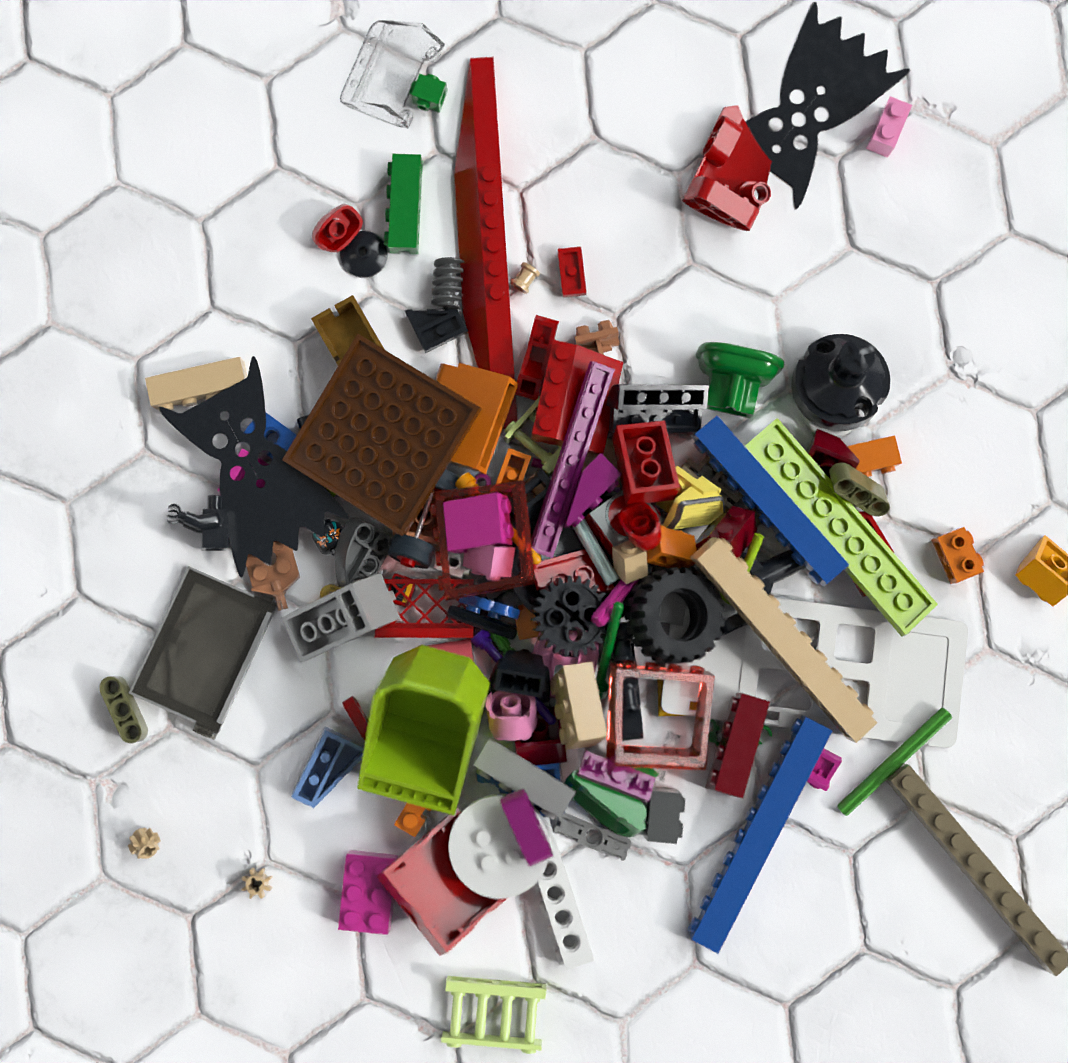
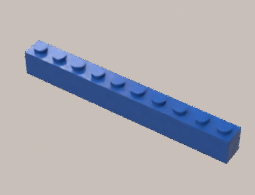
[688,715,833,954]

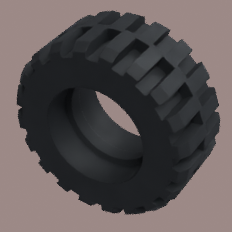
[624,567,725,664]

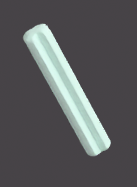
[572,519,618,585]

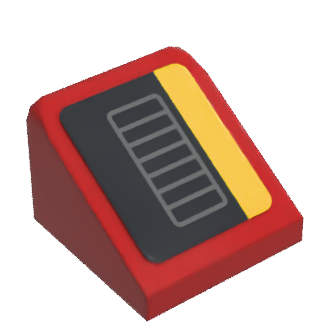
[388,573,416,608]

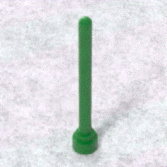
[596,602,623,700]

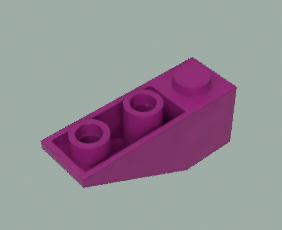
[563,453,622,529]

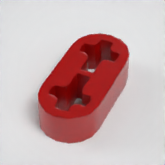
[342,695,369,741]

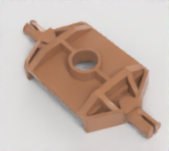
[246,540,300,611]

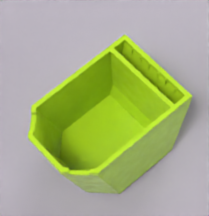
[357,645,490,816]

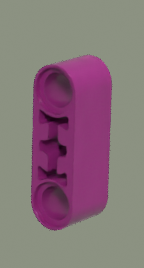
[500,788,554,867]

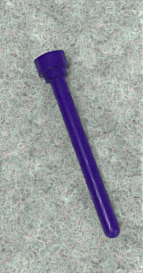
[471,630,556,725]

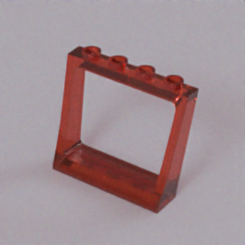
[430,480,535,601]
[606,660,715,771]

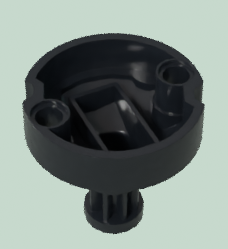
[791,334,890,431]

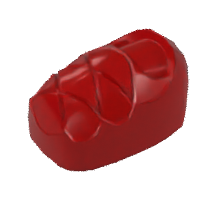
[312,203,363,253]
[618,502,662,551]

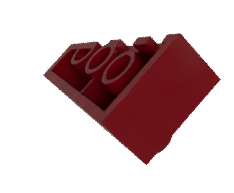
[705,693,770,799]

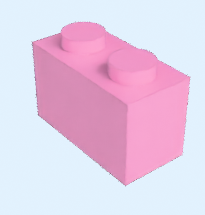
[866,96,912,158]
[463,544,515,581]

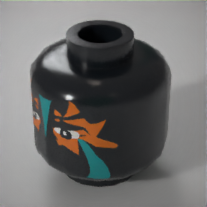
[312,519,343,556]

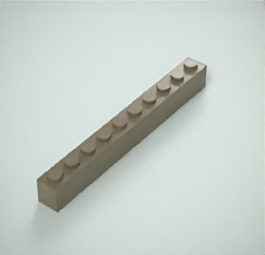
[886,763,1068,977]

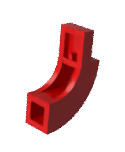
[515,315,559,401]

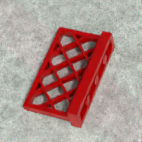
[374,579,474,638]

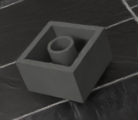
[643,787,685,844]

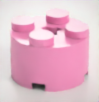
[486,691,538,741]

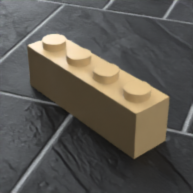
[145,357,248,412]

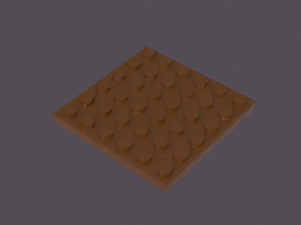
[282,334,482,536]

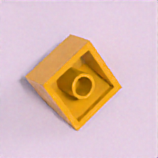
[1015,535,1068,607]

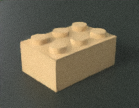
[550,662,608,750]

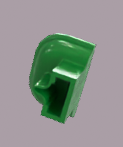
[695,342,784,419]
[564,743,659,838]

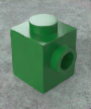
[409,73,448,113]

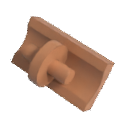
[575,320,619,355]

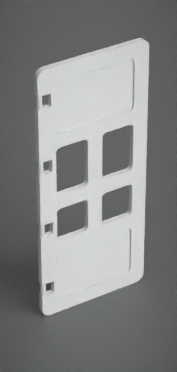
[661,590,968,748]

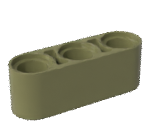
[829,463,890,517]
[99,676,148,743]

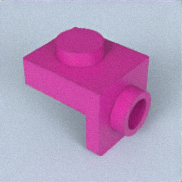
[807,749,842,791]

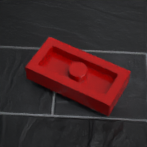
[557,246,587,298]

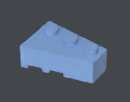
[291,726,365,808]

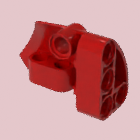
[682,105,772,232]

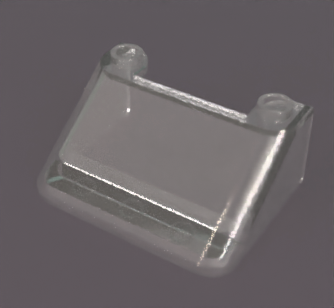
[340,20,445,129]

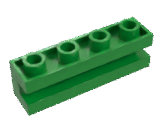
[384,153,423,255]

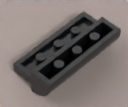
[606,384,709,433]

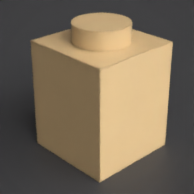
[612,541,648,584]

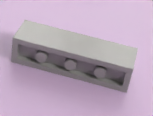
[474,739,577,820]

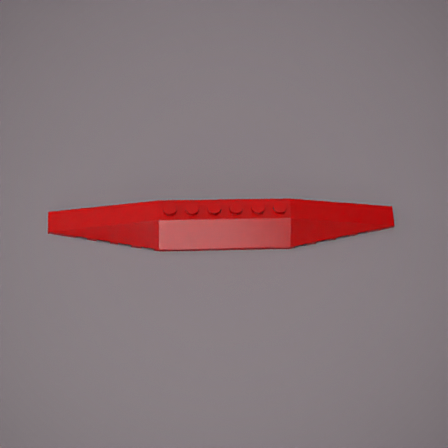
[454,57,518,430]

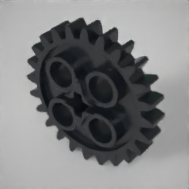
[531,575,609,657]

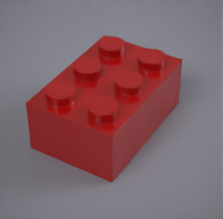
[612,420,680,506]

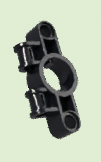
[607,621,644,741]

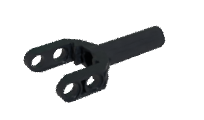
[690,549,806,636]

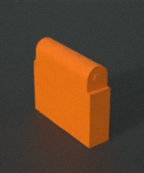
[435,363,518,475]

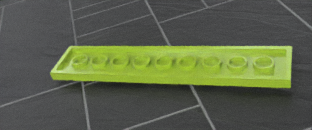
[745,418,938,637]

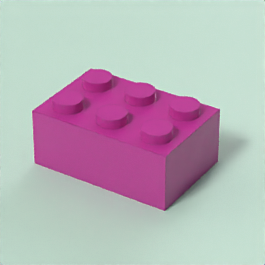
[338,850,399,935]

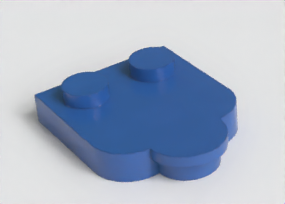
[459,593,521,620]

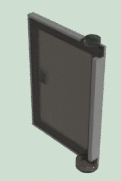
[129,566,277,740]

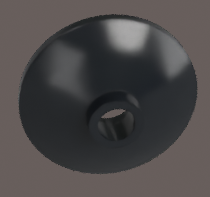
[340,231,388,278]

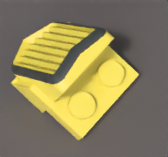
[656,466,724,530]

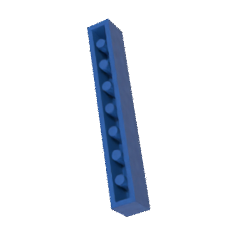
[693,415,849,586]

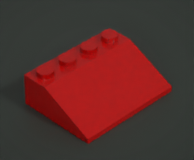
[531,340,623,455]

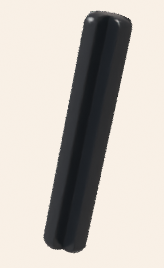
[447,605,517,640]

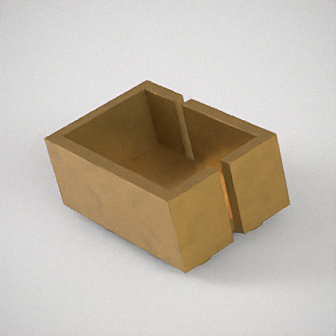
[311,295,384,365]

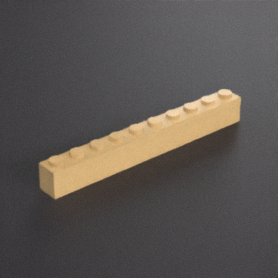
[690,537,877,743]

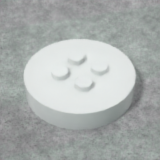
[449,794,551,899]

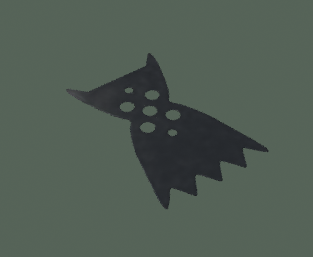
[745,1,910,210]
[159,356,349,578]

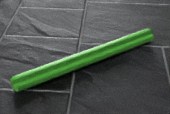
[837,708,952,816]

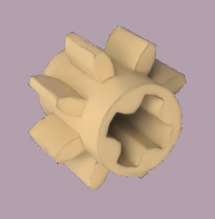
[128,828,161,859]
[242,868,273,899]

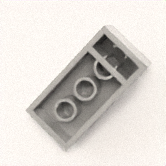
[282,573,400,663]

